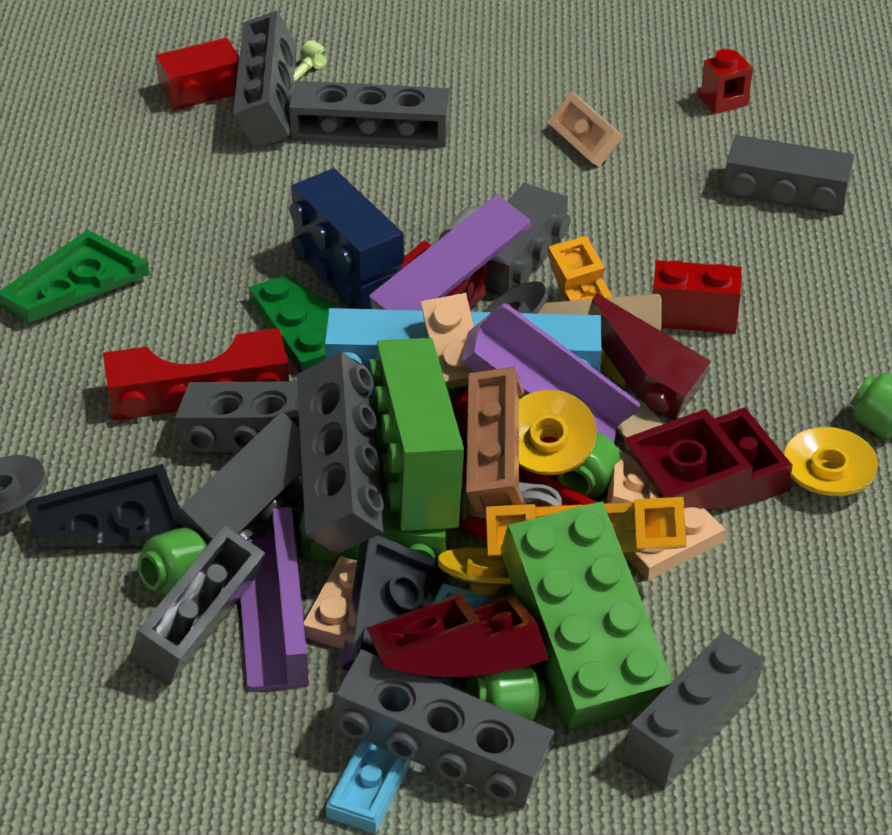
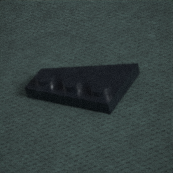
[25,464,184,549]
[341,535,449,671]

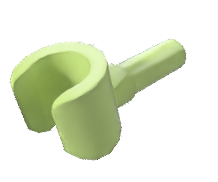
[294,40,327,83]

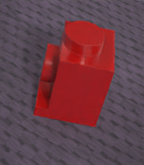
[697,49,753,114]

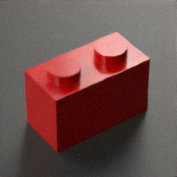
[155,37,240,110]
[653,260,742,334]

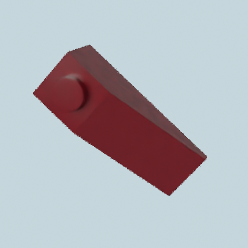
[588,294,711,420]

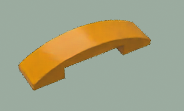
[547,235,628,387]
[486,497,686,557]

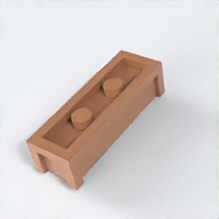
[466,367,524,513]

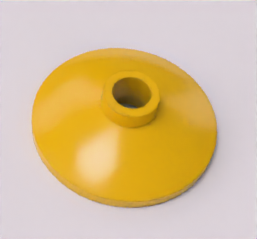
[519,390,597,475]
[784,427,878,496]
[438,547,513,595]

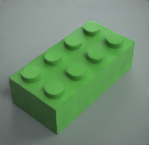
[368,338,464,531]
[500,501,673,732]

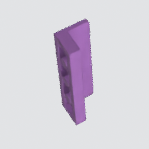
[369,194,531,311]
[462,303,640,443]
[241,507,309,692]

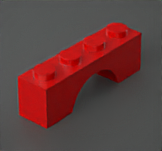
[103,328,289,421]

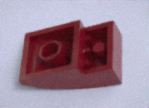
[624,407,793,509]
[366,593,548,677]

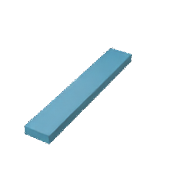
[326,583,489,834]

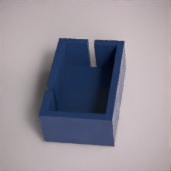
[289,168,404,309]

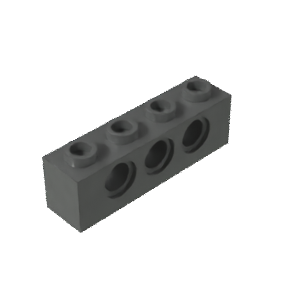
[233,10,297,149]
[289,81,450,147]
[297,352,384,554]
[175,381,300,453]
[330,650,555,808]

